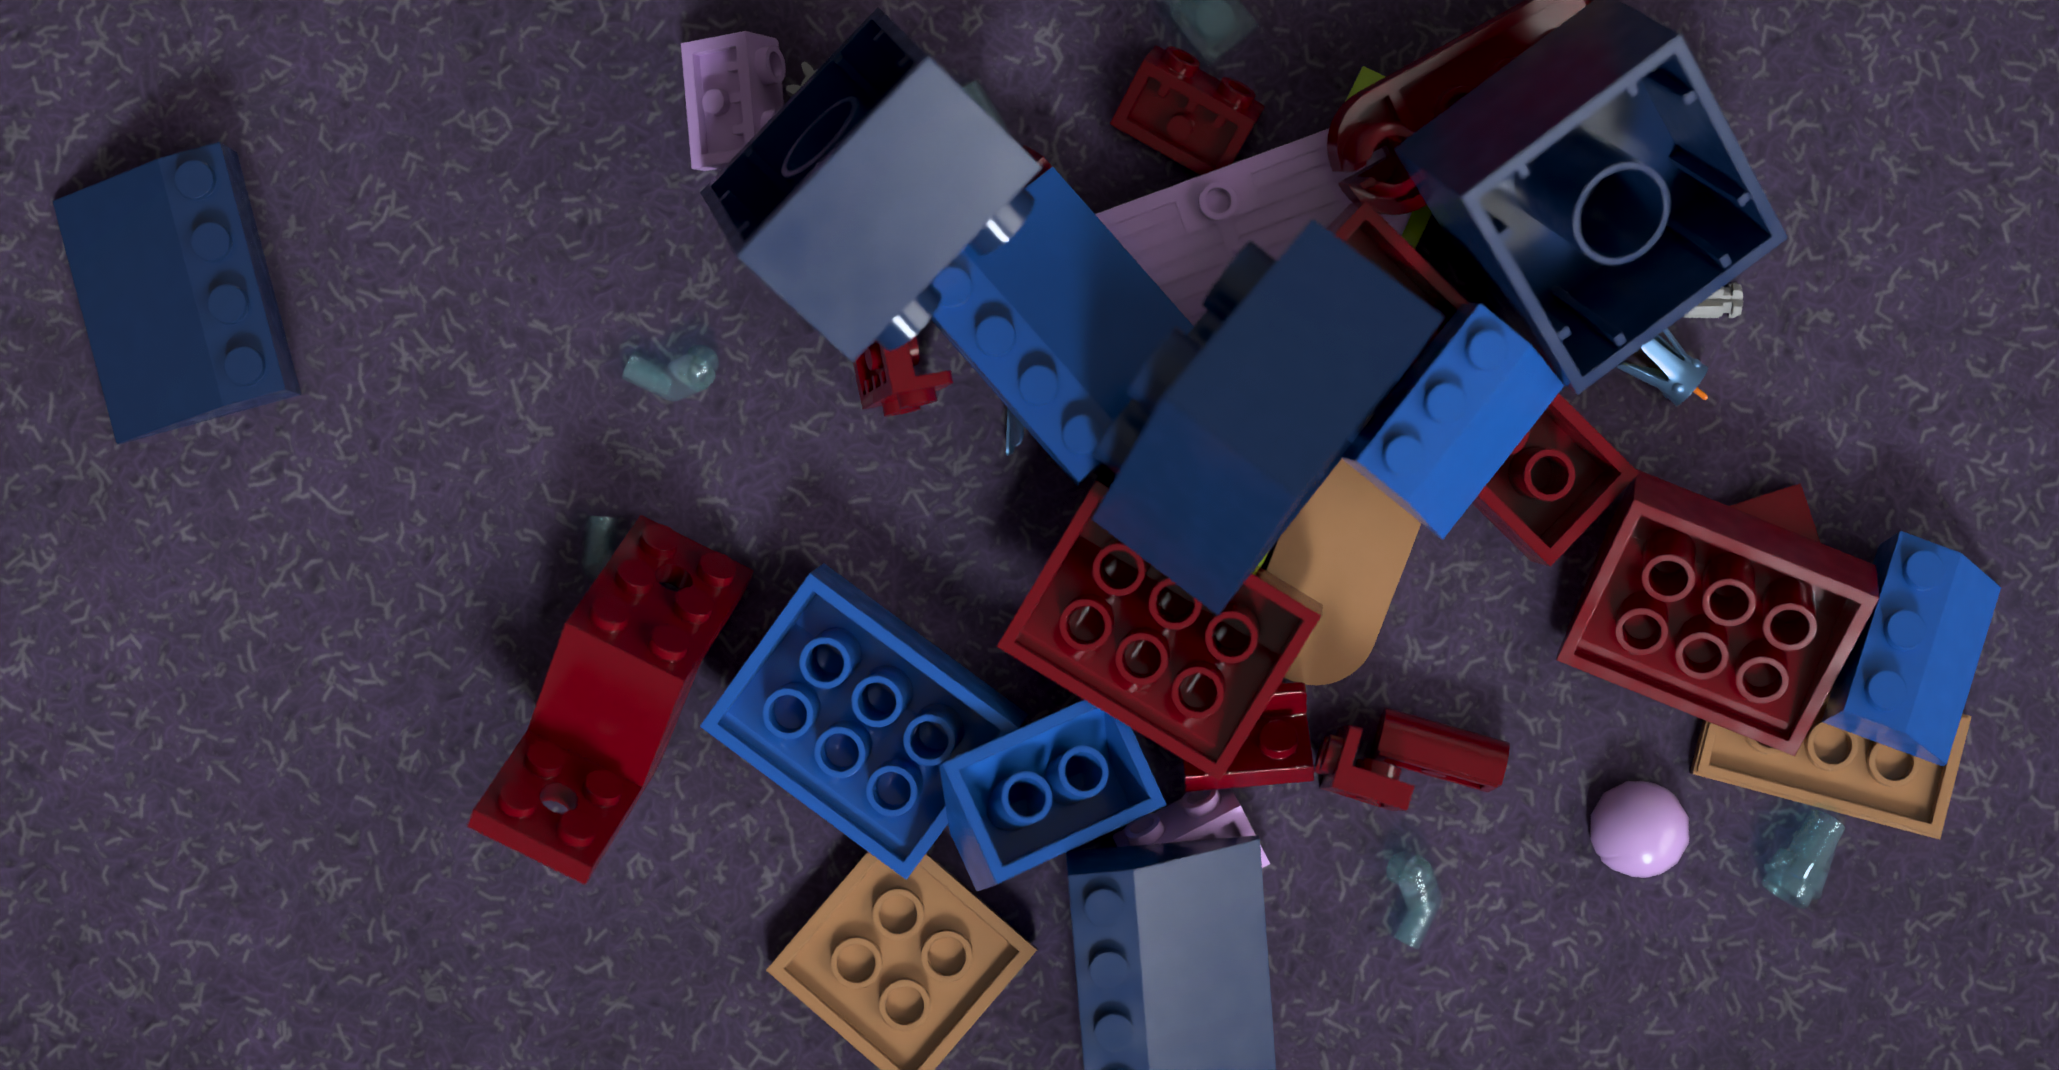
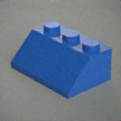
[1340,303,1564,539]
[1822,531,2001,766]
[939,700,1166,892]

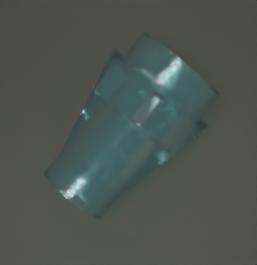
[1761,809,1845,909]

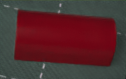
[1370,707,1510,793]

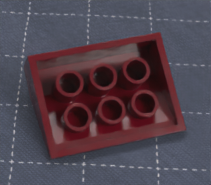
[1556,469,1879,756]
[997,473,1323,781]

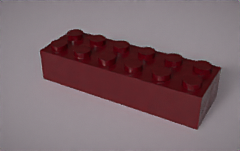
[1326,201,1639,567]

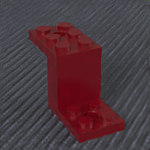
[467,515,754,885]

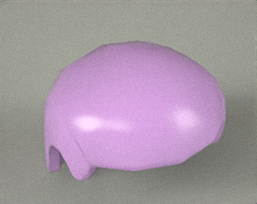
[1590,781,1689,878]

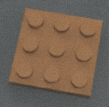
[766,852,1037,1070]

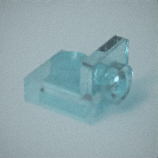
[1162,0,1259,67]

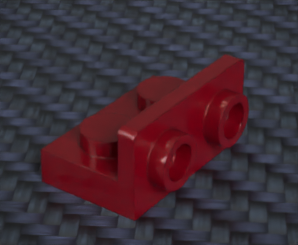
[1110,46,1265,175]
[853,335,954,417]
[1182,682,1314,792]
[1314,725,1415,811]

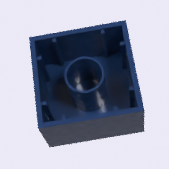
[1394,0,1788,395]
[700,7,1042,362]
[1092,219,1444,615]

